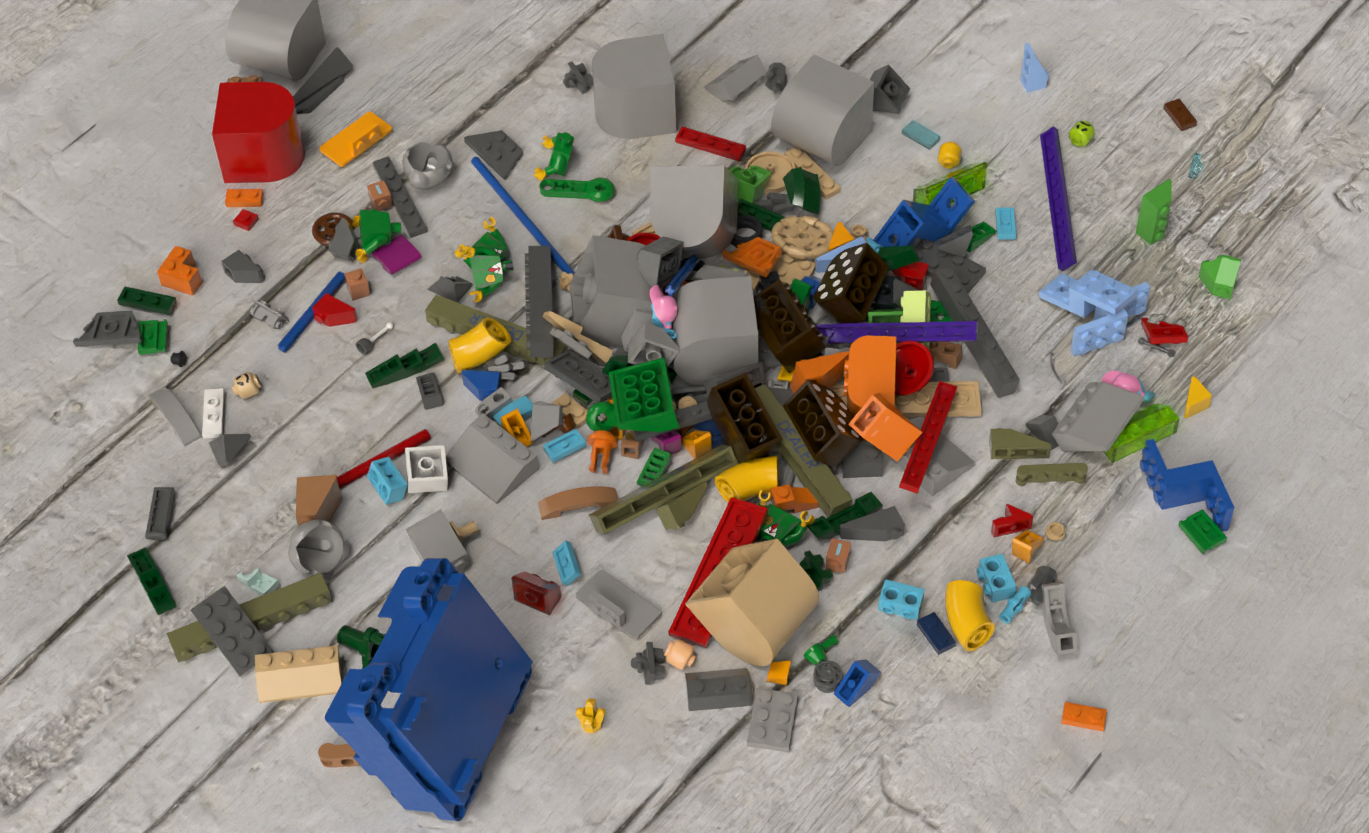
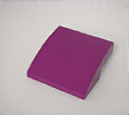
[371,235,422,275]

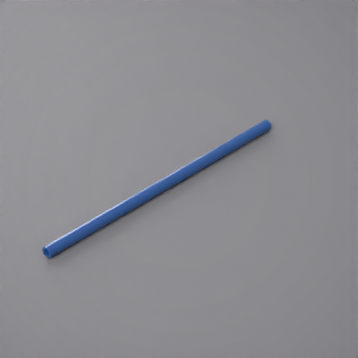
[471,157,575,275]

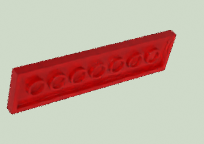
[668,497,768,648]

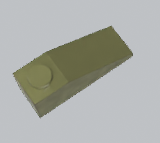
[989,428,1051,459]
[655,481,708,530]

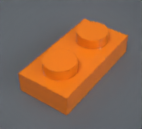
[225,189,263,207]
[1061,702,1107,732]

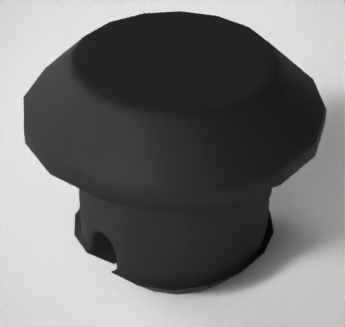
[170,351,187,367]

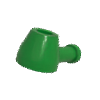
[803,635,838,666]

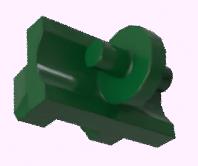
[799,550,833,591]

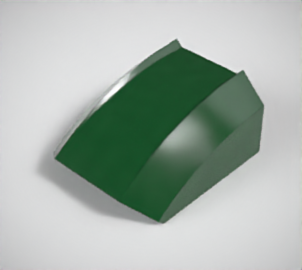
[783,167,821,215]

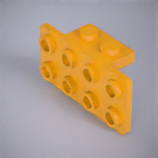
[319,112,392,167]

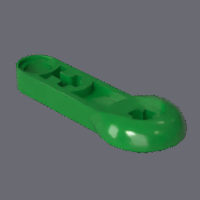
[539,177,616,202]
[586,401,617,431]

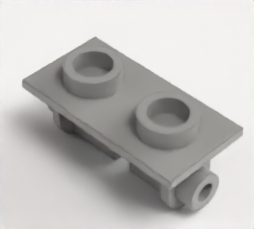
[250,299,289,329]

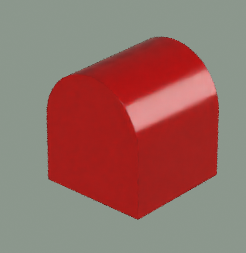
[212,82,305,183]

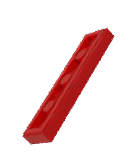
[675,126,746,162]

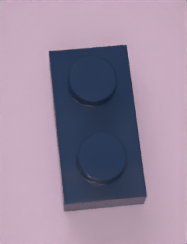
[916,612,956,655]

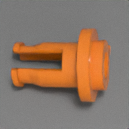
[587,430,618,474]

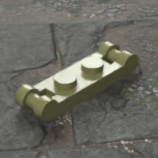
[1015,463,1088,486]

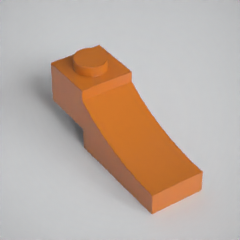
[770,484,820,513]

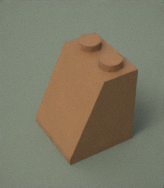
[296,475,342,526]

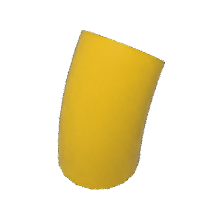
[448,317,511,374]
[715,456,779,502]
[945,580,995,651]

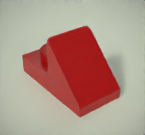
[991,504,1033,538]

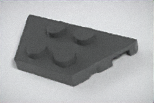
[464,130,523,180]
[73,310,143,347]

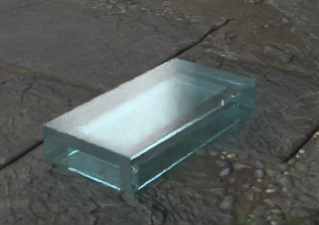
[902,120,941,150]

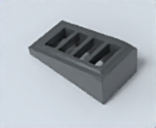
[416,373,443,410]

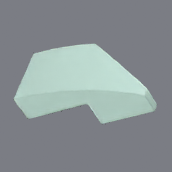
[236,569,280,596]

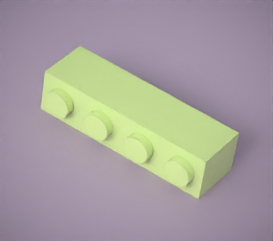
[900,290,931,351]

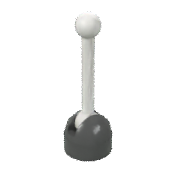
[355,322,393,355]

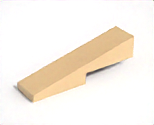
[543,311,613,365]

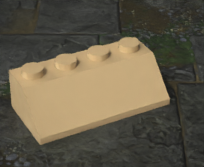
[255,645,342,703]

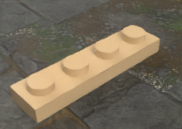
[784,147,841,200]

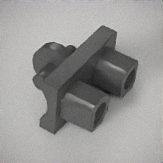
[563,61,593,94]
[631,642,665,685]

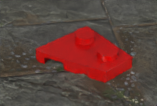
[1141,317,1188,345]

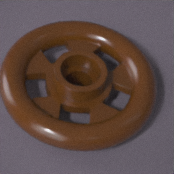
[312,212,355,246]

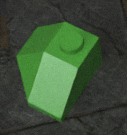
[729,166,772,204]
[1198,255,1241,299]

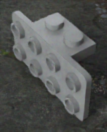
[576,570,661,639]

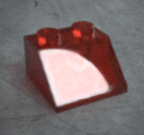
[511,571,561,616]

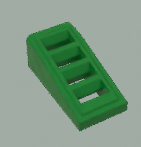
[967,221,996,252]
[636,448,672,486]

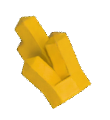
[575,698,606,733]

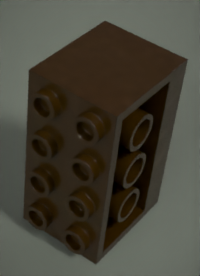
[753,279,826,373]

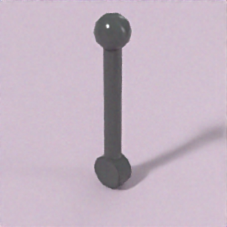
[1138,337,1176,357]

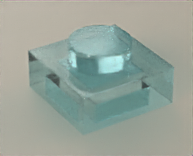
[1188,153,1203,179]

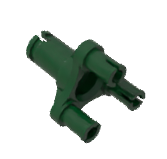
[337,625,386,669]

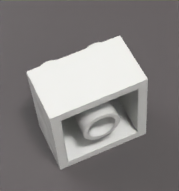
[405,445,448,493]

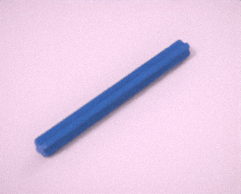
[665,254,700,296]
[278,271,345,352]

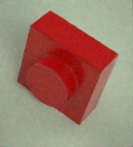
[233,209,259,231]

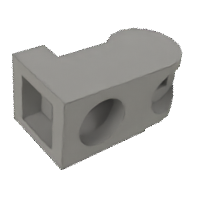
[475,387,513,421]

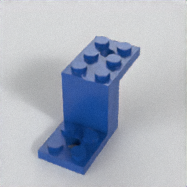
[873,177,975,247]
[1140,439,1235,532]

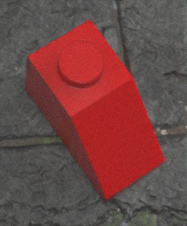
[891,261,929,291]
[312,293,357,327]

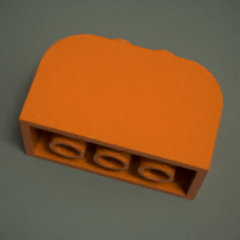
[843,336,896,417]

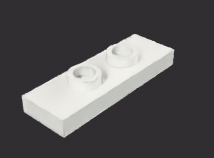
[202,388,225,439]

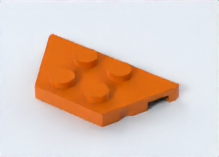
[721,237,782,278]

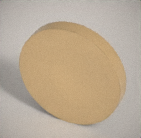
[745,151,796,194]

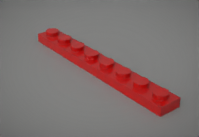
[899,381,957,494]

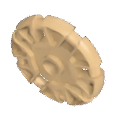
[771,215,834,260]

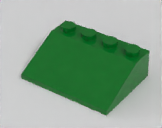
[609,357,679,432]

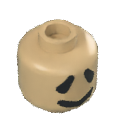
[232,372,262,399]

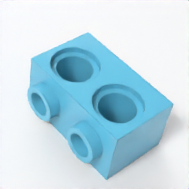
[367,457,408,505]
[976,554,1016,603]
[878,579,925,620]

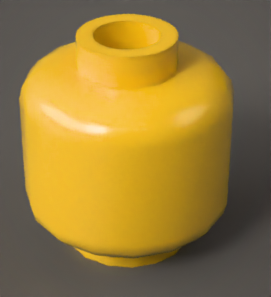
[937,141,962,169]

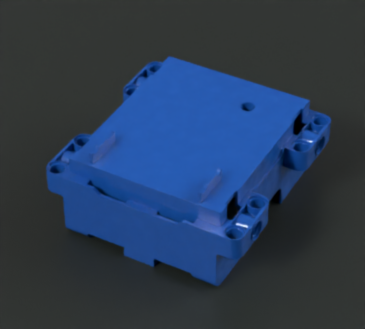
[325,558,533,821]

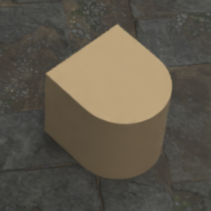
[685,539,819,666]

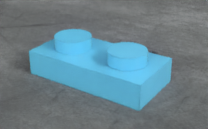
[995,208,1016,239]
[543,429,586,463]
[552,541,581,586]

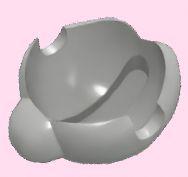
[402,142,452,189]
[288,519,349,575]

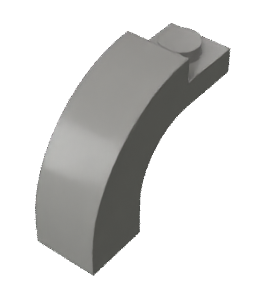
[1042,582,1078,655]

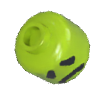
[1068,121,1095,147]

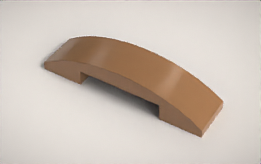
[538,486,618,520]

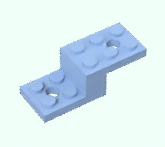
[1039,269,1138,318]
[1071,282,1150,356]

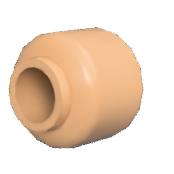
[664,639,696,670]

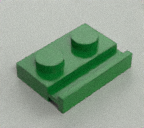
[138,319,168,355]
[1178,509,1227,554]

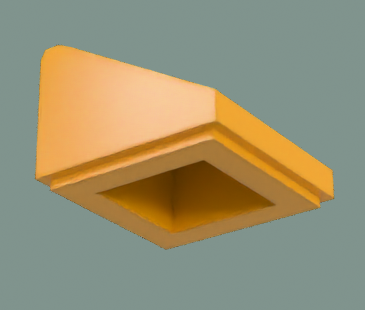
[766,661,791,686]

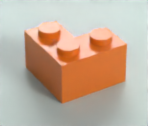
[157,246,202,296]

